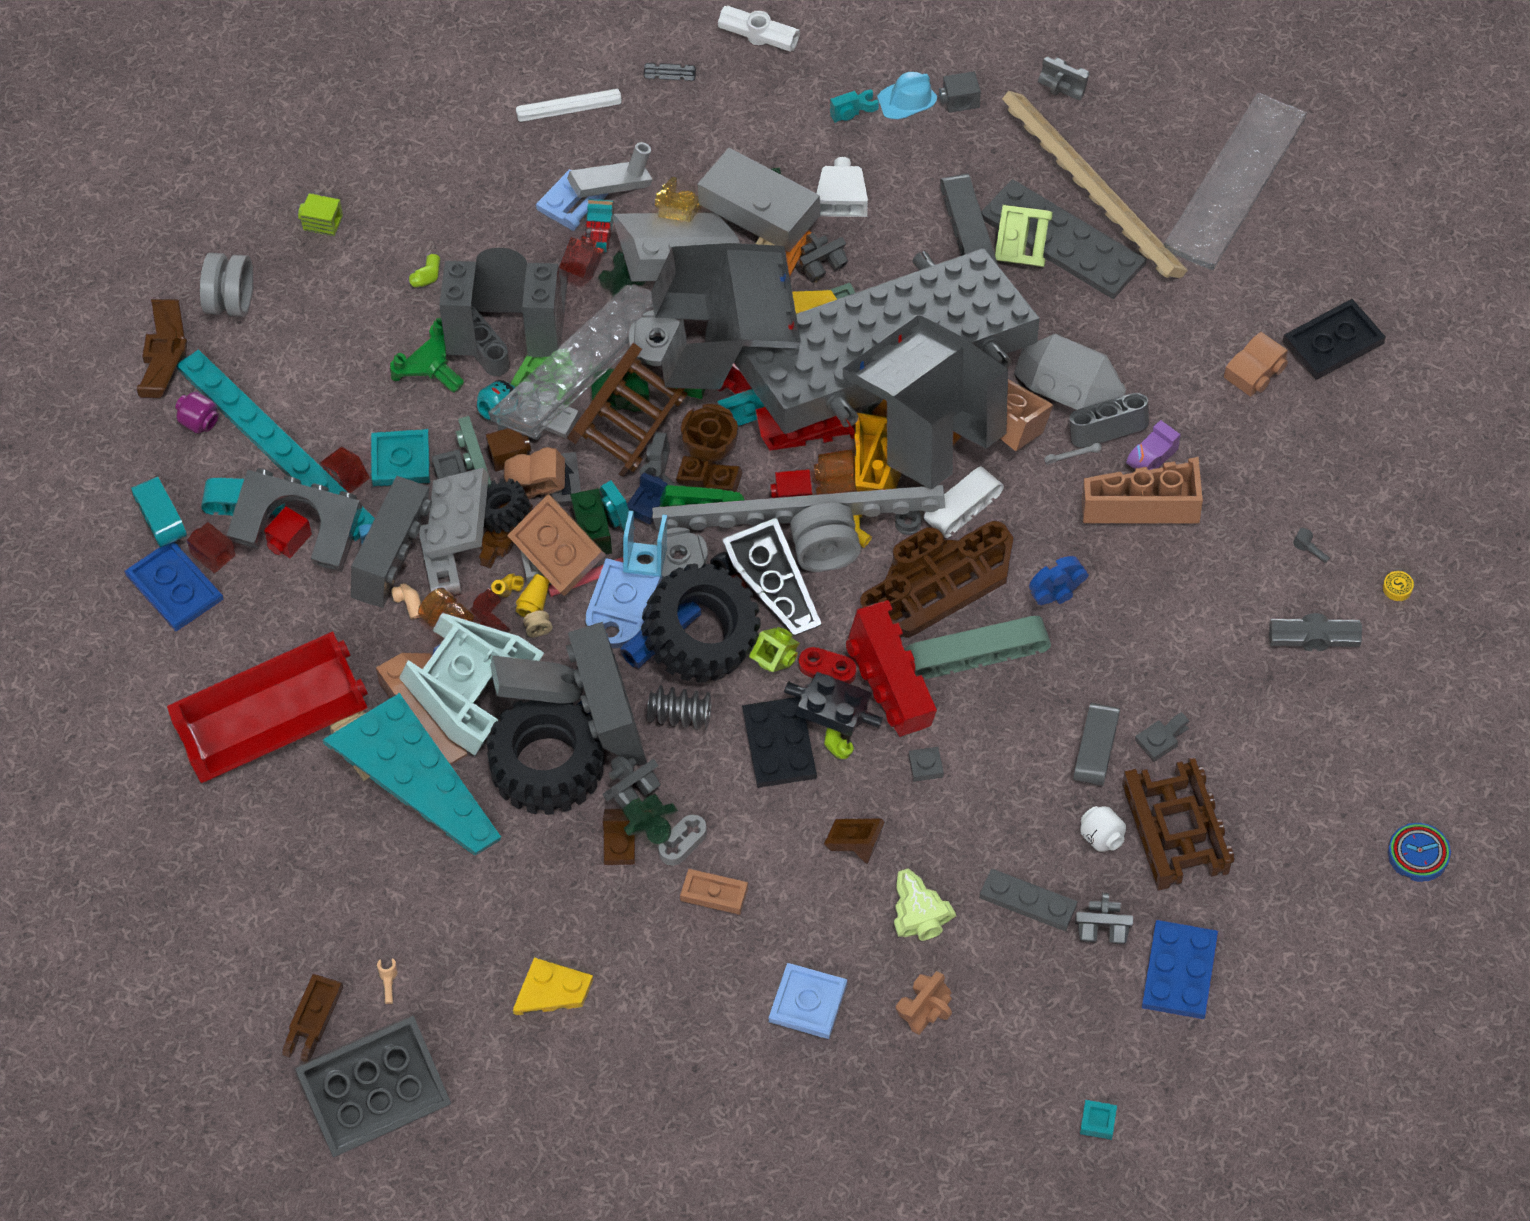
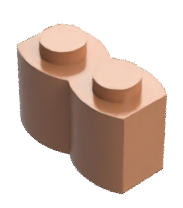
[1224,332,1288,397]
[504,447,565,499]

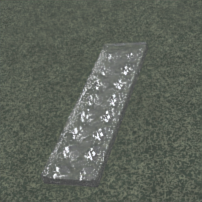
[1164,93,1307,271]
[489,283,654,438]

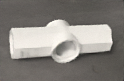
[718,6,800,52]

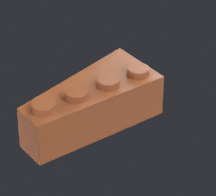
[1000,379,1053,451]

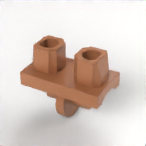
[896,971,952,1035]

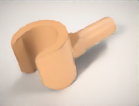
[377,958,397,1004]

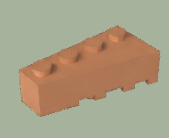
[1082,457,1203,523]

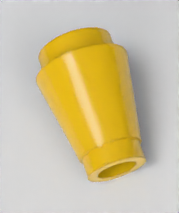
[516,574,550,618]

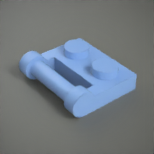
[536,169,608,231]

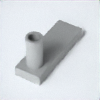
[567,142,652,198]

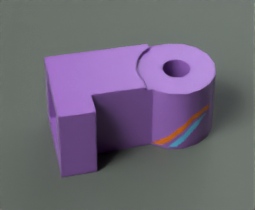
[1126,420,1180,470]

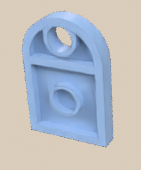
[586,558,663,648]

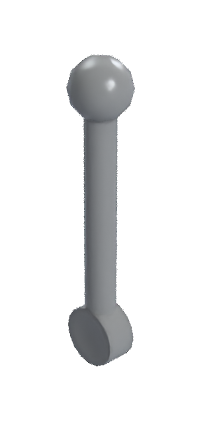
[1044,443,1102,465]

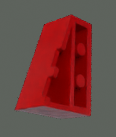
[756,407,856,451]

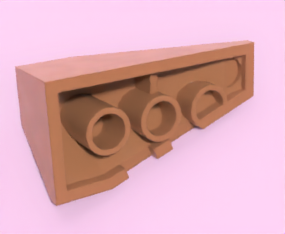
[376,653,467,765]

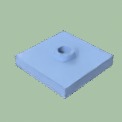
[769,963,848,1039]

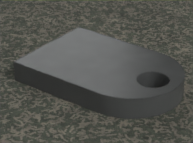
[490,655,584,703]

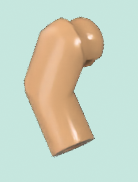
[391,584,424,620]

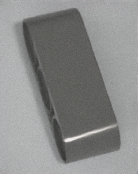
[471,305,510,376]
[1069,393,1149,447]
[1073,702,1120,786]

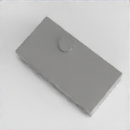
[697,148,820,252]

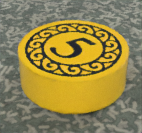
[1383,571,1414,601]

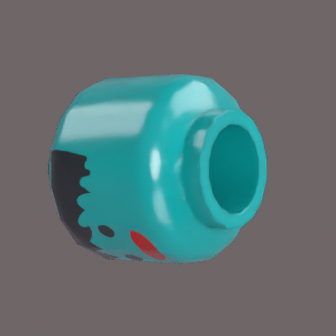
[477,380,519,422]

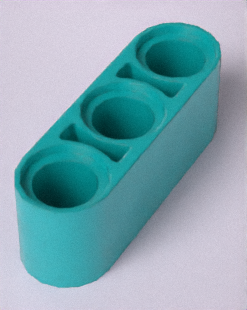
[131,476,187,547]
[201,478,285,518]

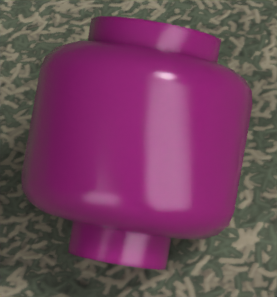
[175,391,219,434]

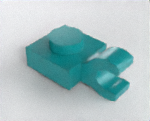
[830,90,879,123]

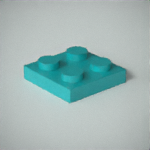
[371,429,430,486]

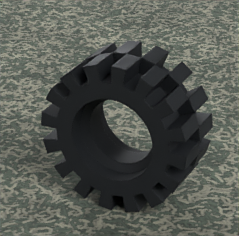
[484,478,531,533]

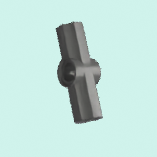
[1269,613,1362,651]

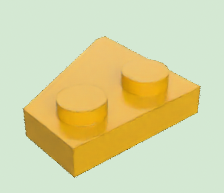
[513,958,593,1015]

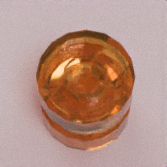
[418,587,474,639]

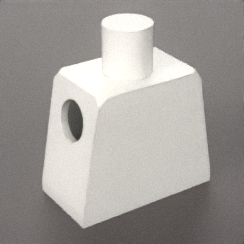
[816,157,868,217]

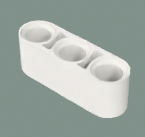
[924,467,1004,538]

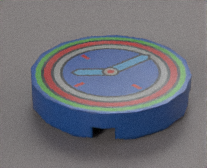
[1388,823,1451,882]

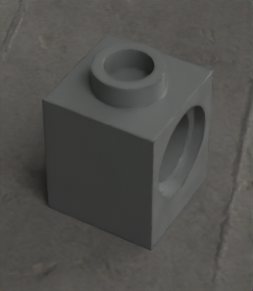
[939,71,981,113]

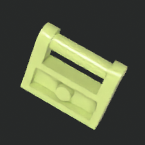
[995,205,1053,267]

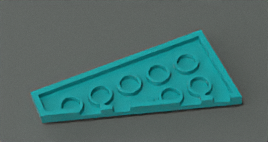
[323,693,501,856]

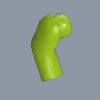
[409,254,440,288]
[824,728,854,759]

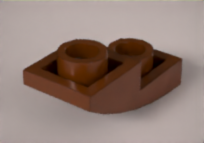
[676,456,743,492]

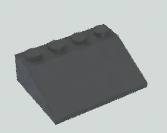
[566,622,647,766]
[293,1015,451,1157]

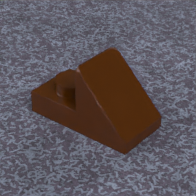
[603,808,635,865]
[824,818,885,864]

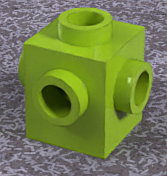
[749,627,799,672]

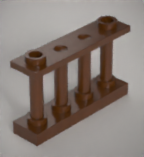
[567,343,688,477]

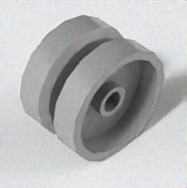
[200,252,253,317]
[790,502,861,572]

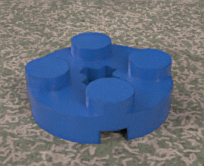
[1029,556,1089,605]

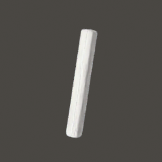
[516,89,621,122]

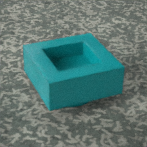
[1080,1100,1117,1140]

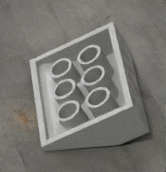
[612,213,740,281]

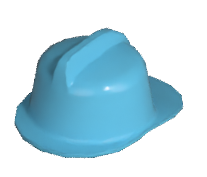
[877,72,937,119]

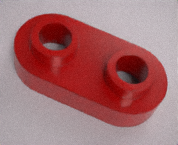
[799,647,856,684]

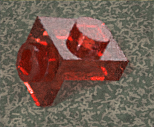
[470,588,511,633]

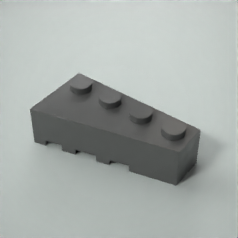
[351,476,432,608]

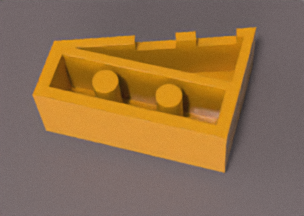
[855,412,902,492]

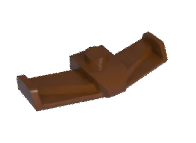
[137,299,187,398]

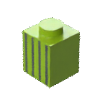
[298,193,343,236]

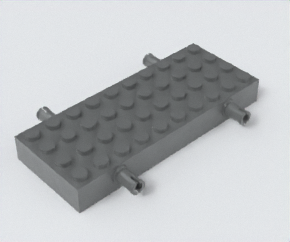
[734,248,1040,434]

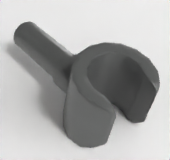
[1293,528,1330,564]

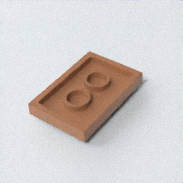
[507,494,606,596]

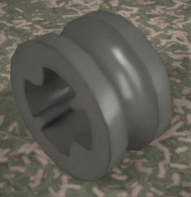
[895,510,921,535]

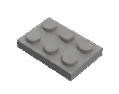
[425,468,489,559]

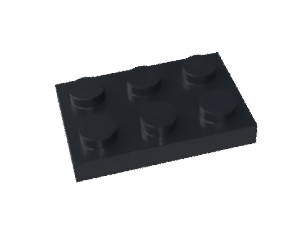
[1283,299,1386,380]
[742,697,817,788]

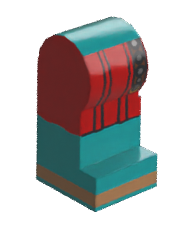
[585,199,614,253]

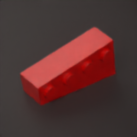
[846,600,937,737]

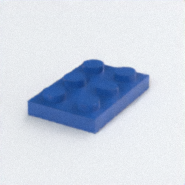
[1142,920,1218,1019]

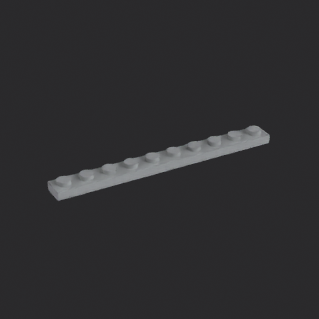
[653,485,945,530]

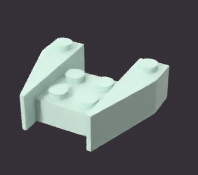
[399,613,544,756]

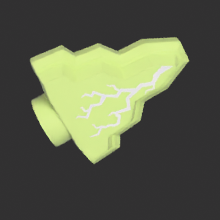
[894,868,956,941]

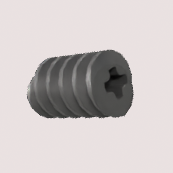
[647,685,711,729]

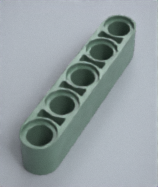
[904,616,1051,679]

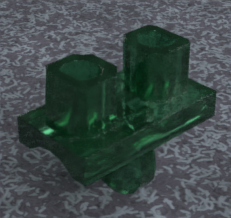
[598,251,646,301]
[622,794,678,844]

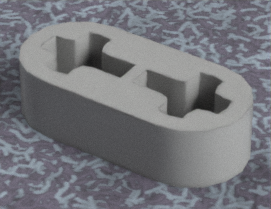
[658,815,707,866]

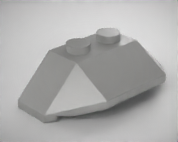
[1014,334,1127,410]

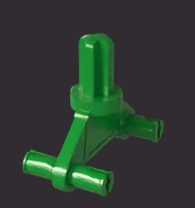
[389,318,464,393]

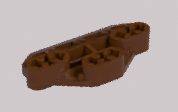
[860,521,1013,638]

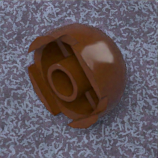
[681,404,738,462]

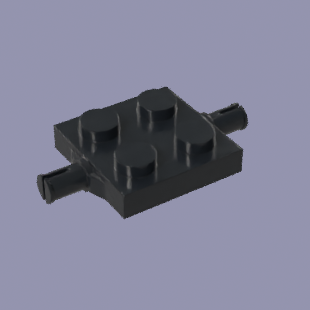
[784,672,883,736]

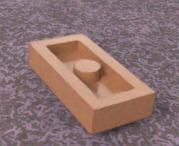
[680,869,748,915]

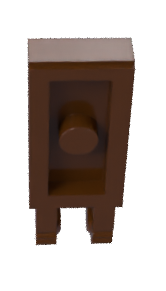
[282,974,343,1062]

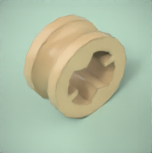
[523,611,552,638]

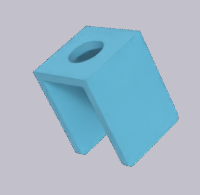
[623,510,667,577]

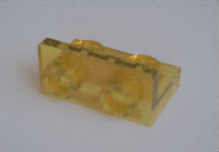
[655,177,701,222]

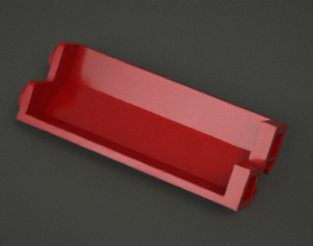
[167,631,368,783]

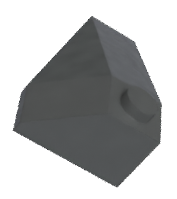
[722,518,822,636]

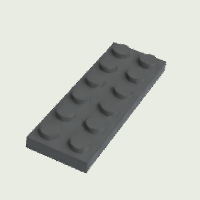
[981,179,1146,300]

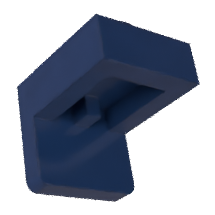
[627,473,668,525]

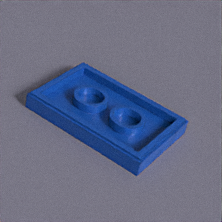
[124,542,224,632]

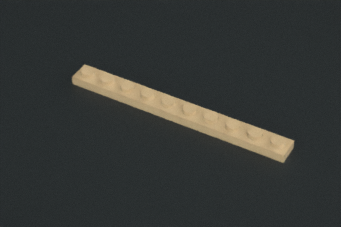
[1002,91,1188,278]

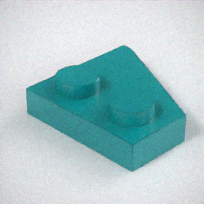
[599,480,635,532]

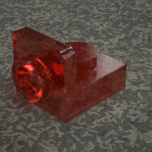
[320,446,369,493]

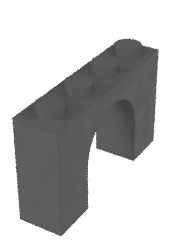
[227,468,362,572]

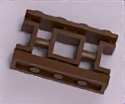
[1122,757,1234,890]

